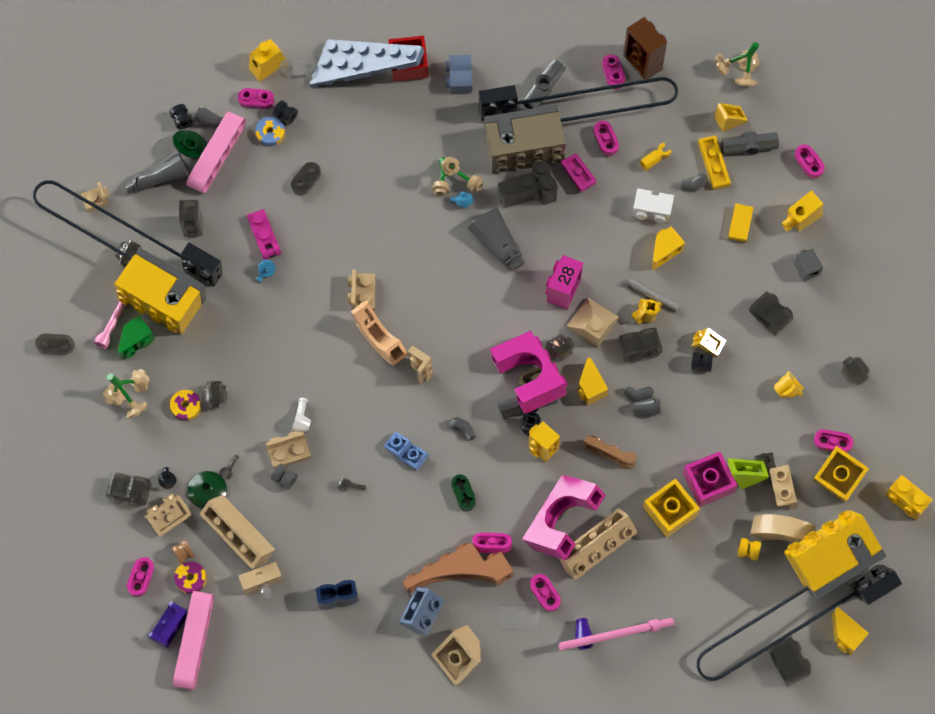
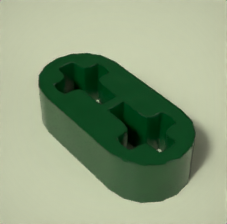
[451,474,476,512]

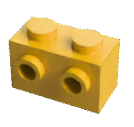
[529,421,560,462]
[885,474,933,520]

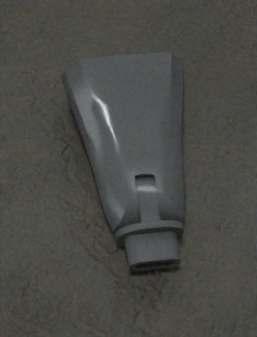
[125,150,189,193]
[467,208,525,271]

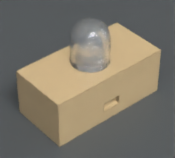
[238,562,283,599]

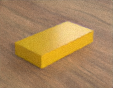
[728,203,754,243]

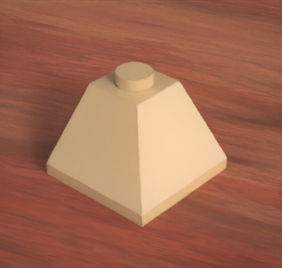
[566,297,619,347]
[431,625,481,686]

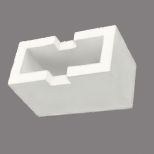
[632,188,674,223]

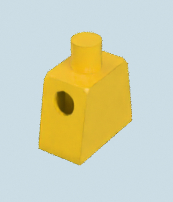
[249,39,287,82]
[781,190,823,232]

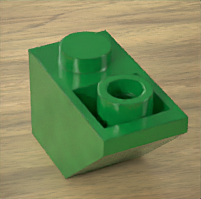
[118,315,155,360]

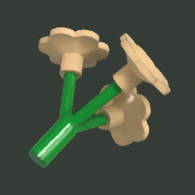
[715,42,760,87]
[103,369,149,419]

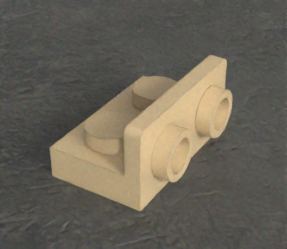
[348,269,376,311]
[408,346,433,384]
[266,431,311,470]
[769,465,798,510]
[145,493,192,537]

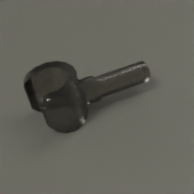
[219,454,239,480]
[337,478,366,492]

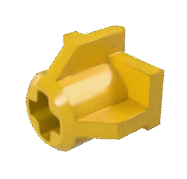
[631,298,662,325]
[774,371,804,399]

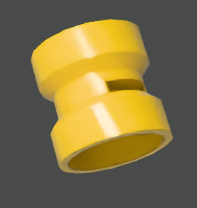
[737,537,761,561]

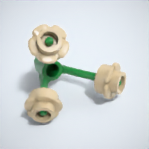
[432,157,484,197]

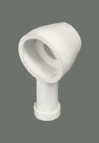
[292,398,311,432]

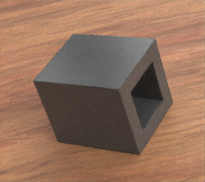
[794,248,823,282]

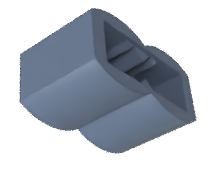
[446,55,472,93]

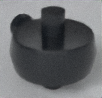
[158,467,177,489]

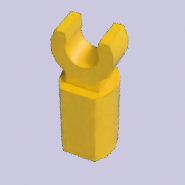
[639,143,672,171]

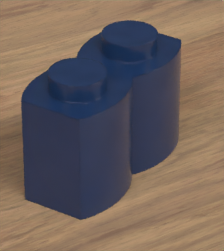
[315,580,359,610]

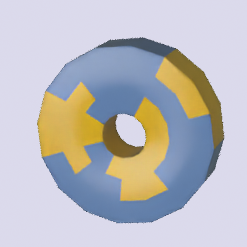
[255,117,285,146]

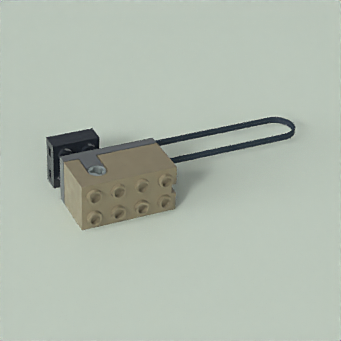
[478,77,678,173]

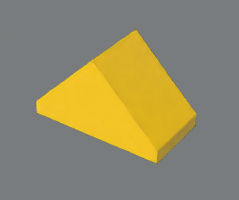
[715,103,748,132]

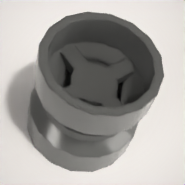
[271,463,298,490]

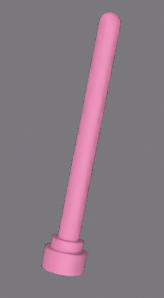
[94,302,126,349]

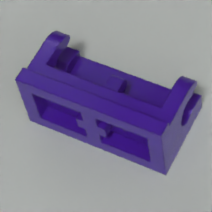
[148,601,188,649]

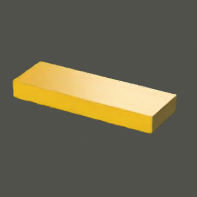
[698,135,731,190]

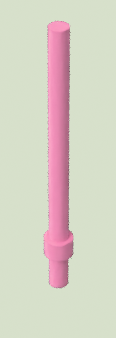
[559,618,674,651]

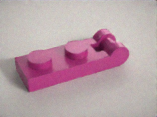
[247,209,281,260]

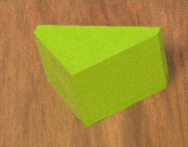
[727,458,769,490]

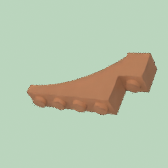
[403,542,514,594]

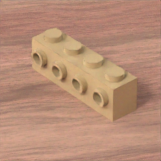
[200,495,275,569]
[559,508,638,580]

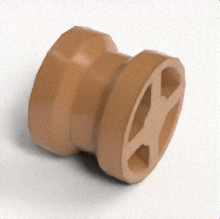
[171,540,195,564]

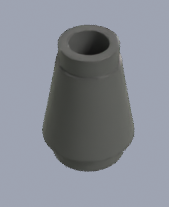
[194,107,223,127]
[632,397,661,416]

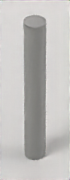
[626,279,679,312]

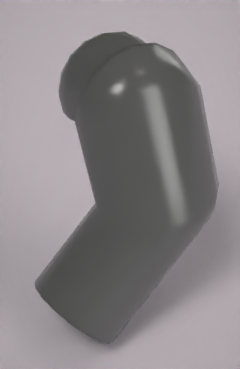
[681,173,707,191]
[624,386,654,401]
[449,417,476,441]

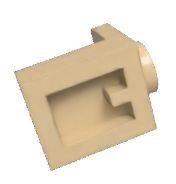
[81,182,110,212]

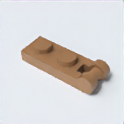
[583,435,636,469]

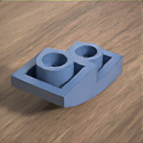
[384,431,429,471]

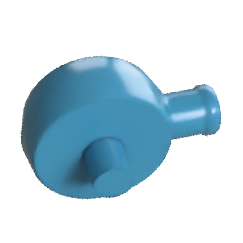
[450,191,473,208]
[256,260,275,282]

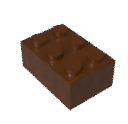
[623,17,667,79]

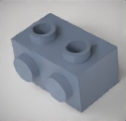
[399,587,445,636]

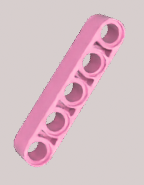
[187,112,246,193]
[173,591,214,690]

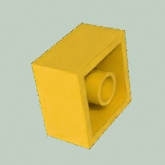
[813,446,869,503]
[643,478,700,538]

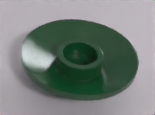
[172,130,208,158]
[188,471,227,509]

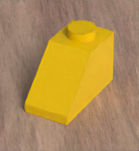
[652,226,685,270]
[577,357,609,406]
[832,607,869,655]

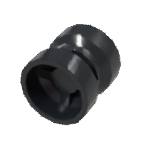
[273,100,298,125]
[169,104,193,130]
[691,352,713,372]
[521,411,541,436]

